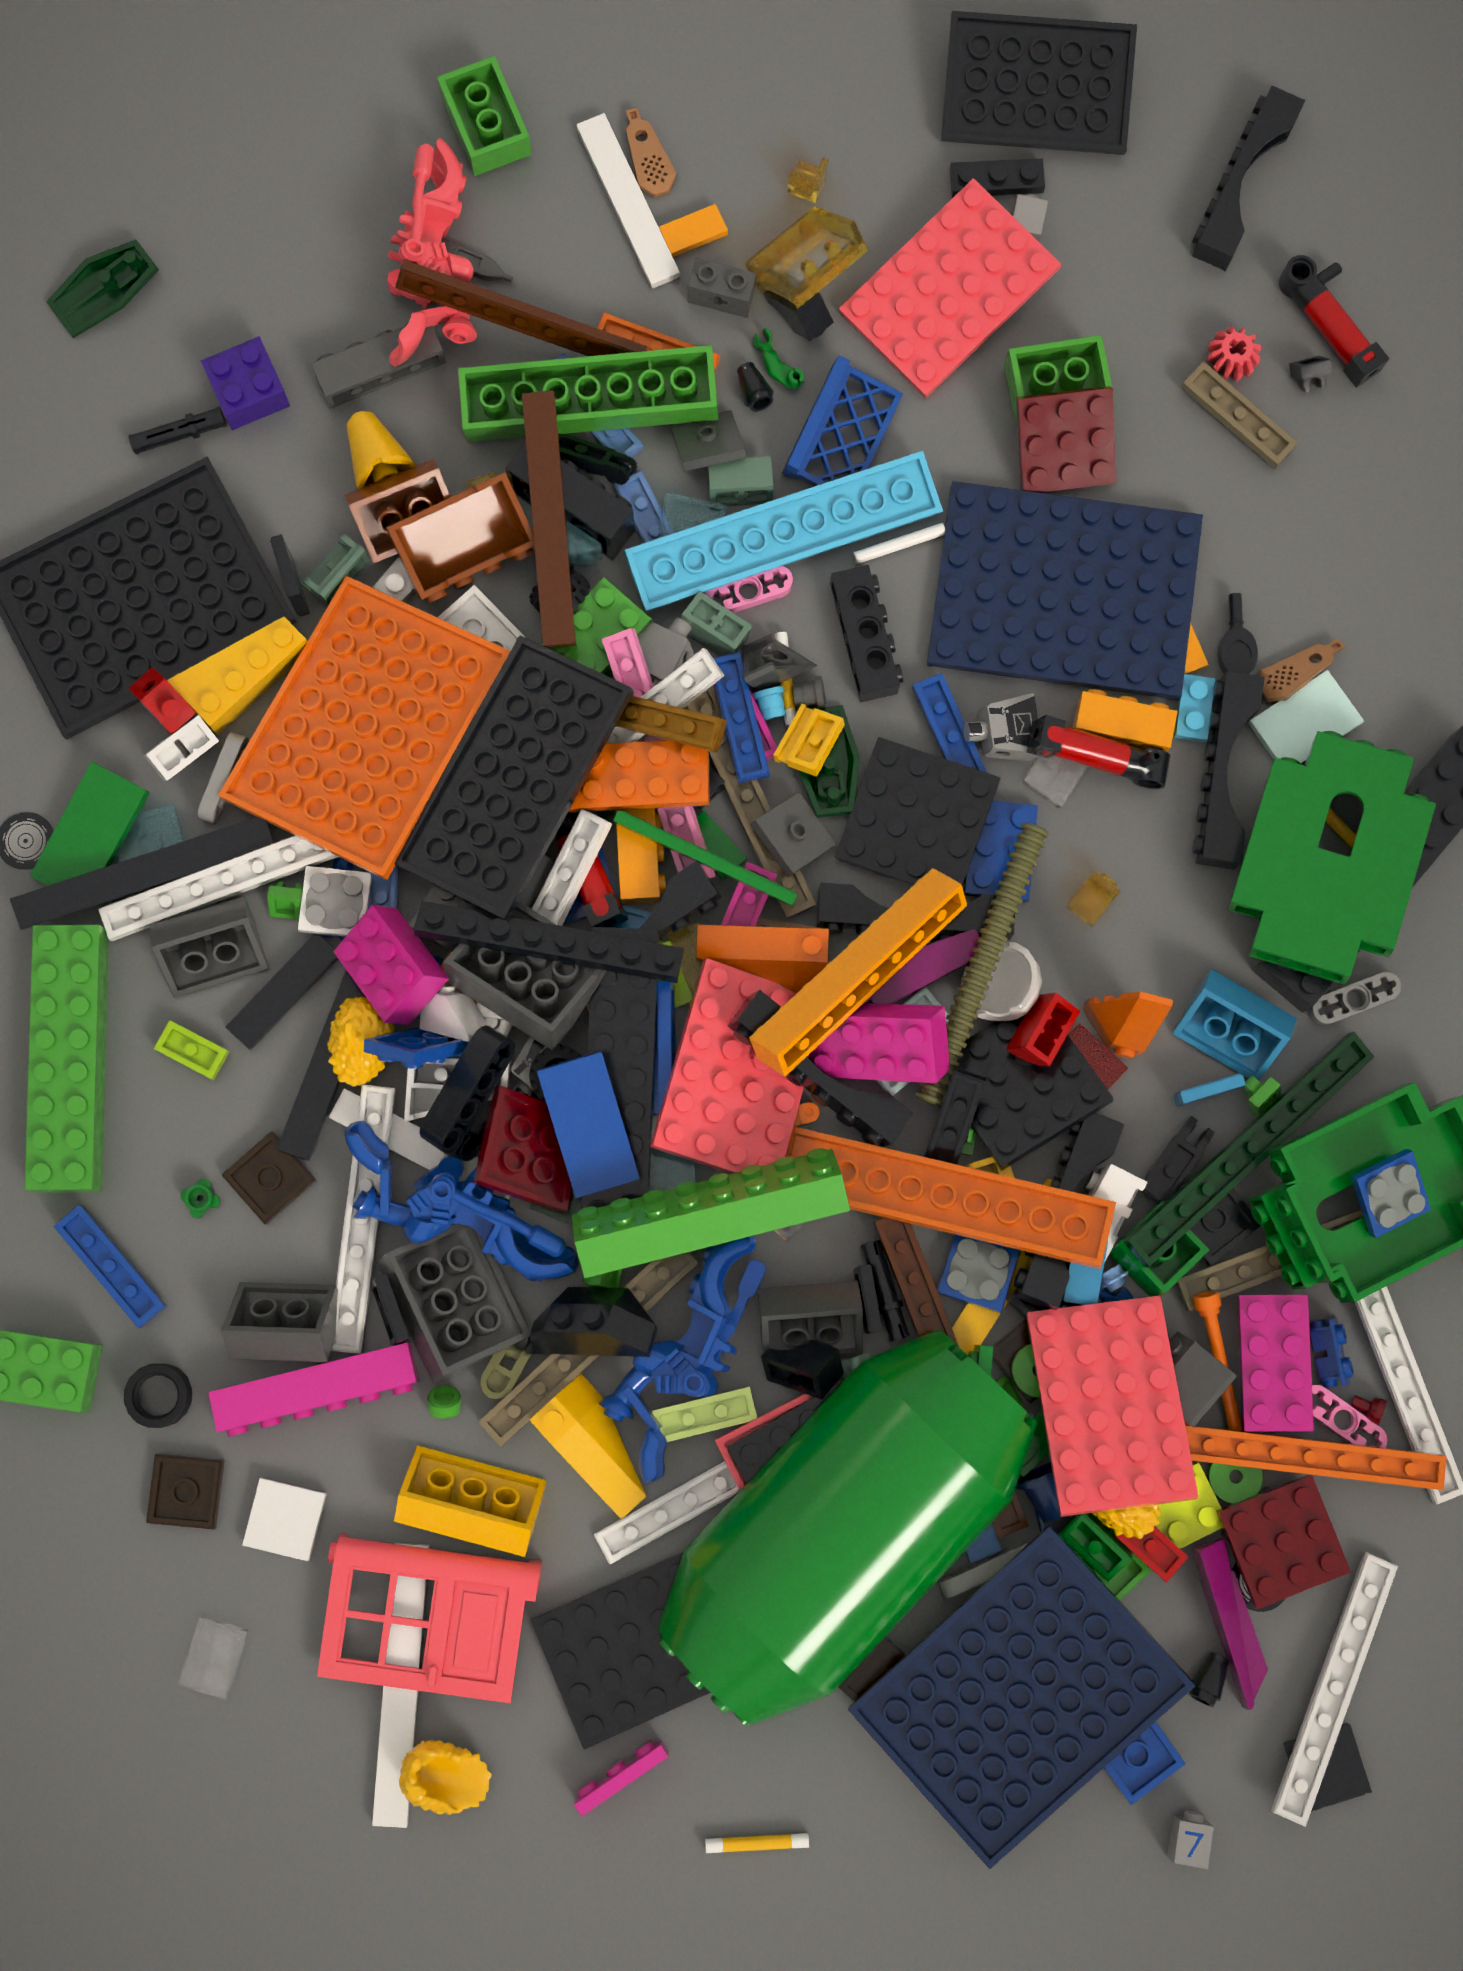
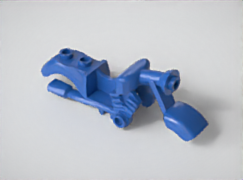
[344,1121,578,1282]
[598,1235,766,1484]

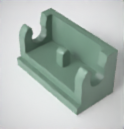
[708,456,773,506]
[300,533,370,607]
[681,591,753,656]

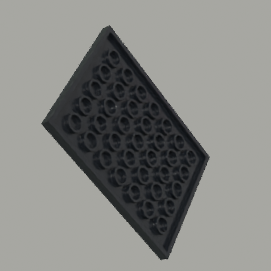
[0,456,296,740]

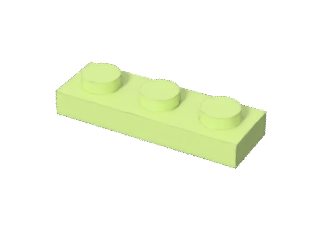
[652,1386,757,1442]

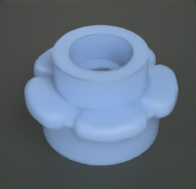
[1100,1264,1129,1293]

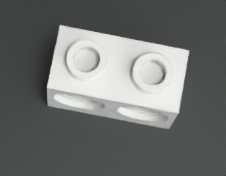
[144,715,219,781]

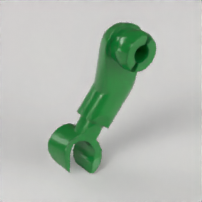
[752,328,804,390]

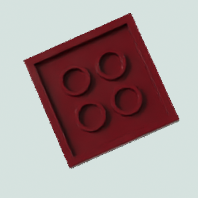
[1016,386,1117,493]
[473,1086,572,1213]
[1216,1475,1351,1609]

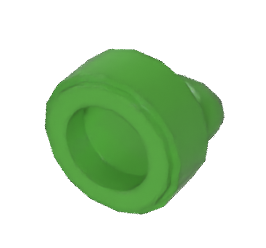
[427,1385,461,1419]

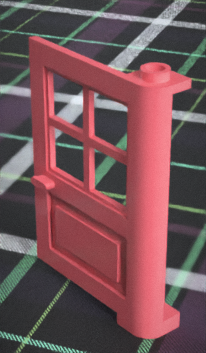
[317,1533,542,1703]

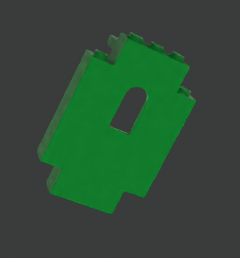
[1228,731,1436,985]
[1249,1082,1463,1303]

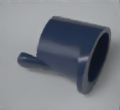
[1016,1462,1064,1533]

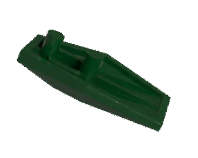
[46,239,159,338]
[797,705,860,818]

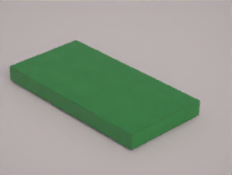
[30,761,150,886]

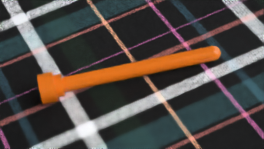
[1192,1291,1242,1431]

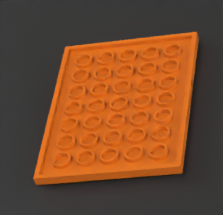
[218,576,511,880]

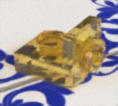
[1067,871,1120,926]

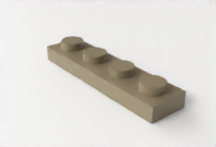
[1181,361,1298,469]

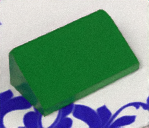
[1059,1513,1132,1582]

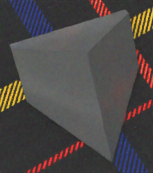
[743,634,818,691]

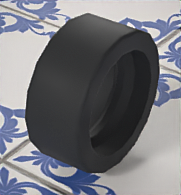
[124,1364,192,1428]

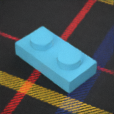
[1174,674,1215,743]

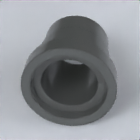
[793,676,826,709]

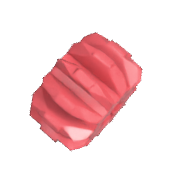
[1207,325,1261,382]

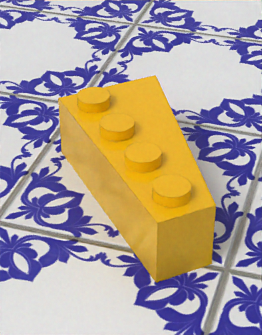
[167,617,308,736]

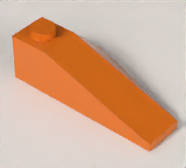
[696,924,829,993]
[1083,991,1173,1059]

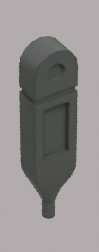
[441,239,513,282]

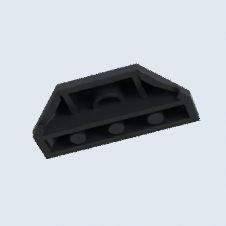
[524,1287,658,1357]

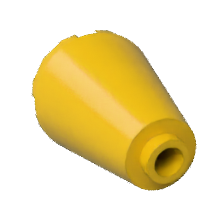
[346,411,416,490]

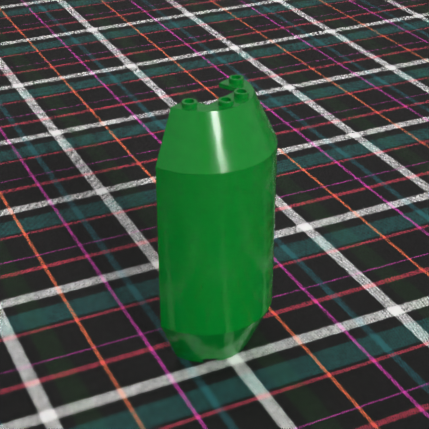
[658,1329,1037,1726]

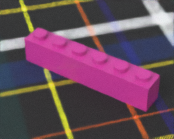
[208,1342,420,1437]

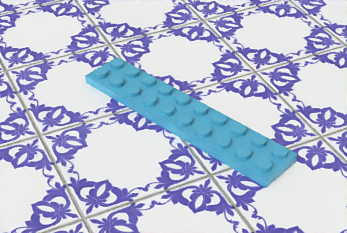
[624,451,943,612]

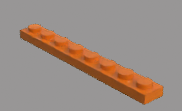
[1185,1424,1447,1490]

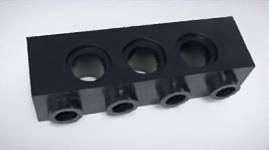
[830,565,903,703]

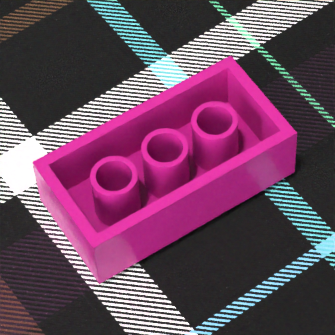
[810,1003,950,1083]
[1237,1295,1314,1431]

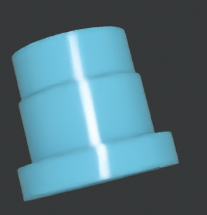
[752,686,786,721]

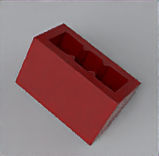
[1006,992,1080,1066]

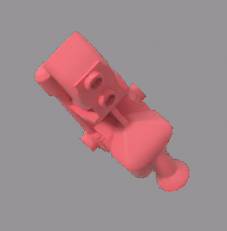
[387,137,477,367]

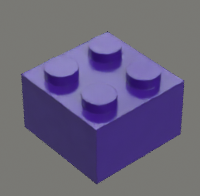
[201,336,290,430]

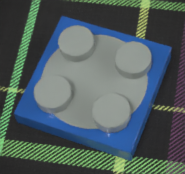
[1351,1148,1431,1238]
[937,1235,1021,1314]

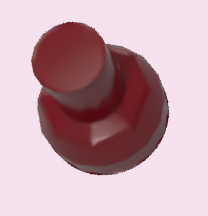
[1351,1395,1388,1425]

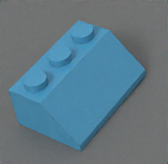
[1172,969,1297,1081]

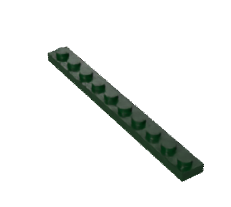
[1123,1032,1374,1267]

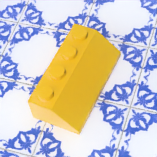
[394,1445,547,1557]

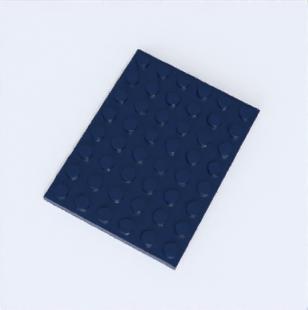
[927,481,1203,700]
[848,1525,1195,1869]

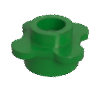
[180,1179,220,1218]

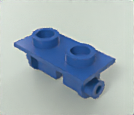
[1309,1317,1354,1388]

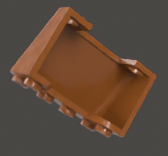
[386,472,534,603]

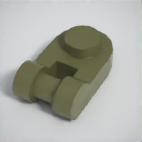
[480,1341,533,1399]

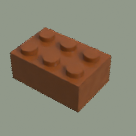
[344,459,450,563]

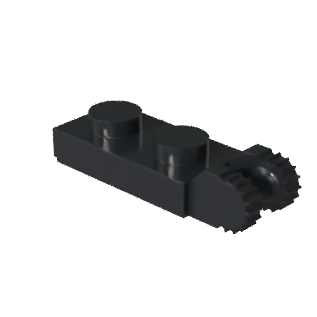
[558,434,638,485]
[1140,1116,1215,1204]

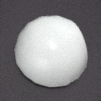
[961,942,1042,1021]

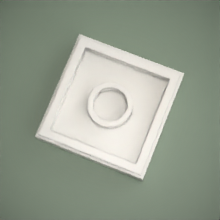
[242,1477,327,1561]

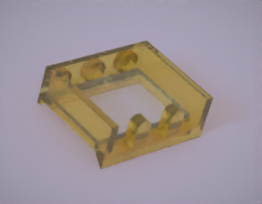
[745,206,869,309]

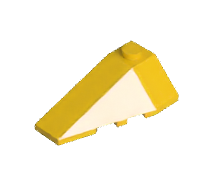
[530,1373,646,1519]

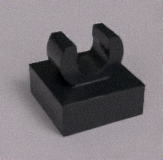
[1289,355,1332,392]

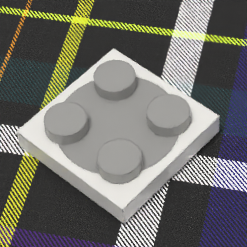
[298,866,372,937]

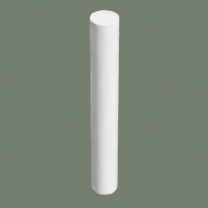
[853,523,945,564]

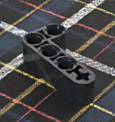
[419,1025,516,1162]

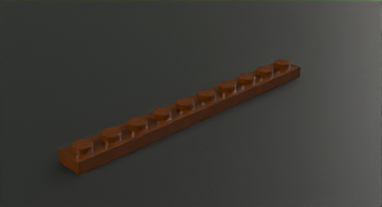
[873,1217,1029,1539]

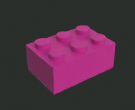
[333,905,449,1025]

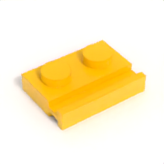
[773,704,845,777]

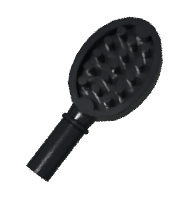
[1218,593,1258,674]

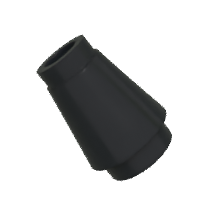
[737,362,773,412]
[1188,1652,1230,1707]

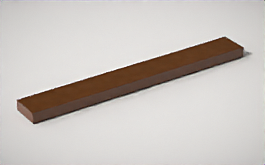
[395,259,647,356]
[522,391,576,648]

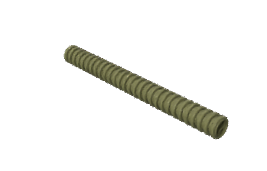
[916,823,1049,1107]

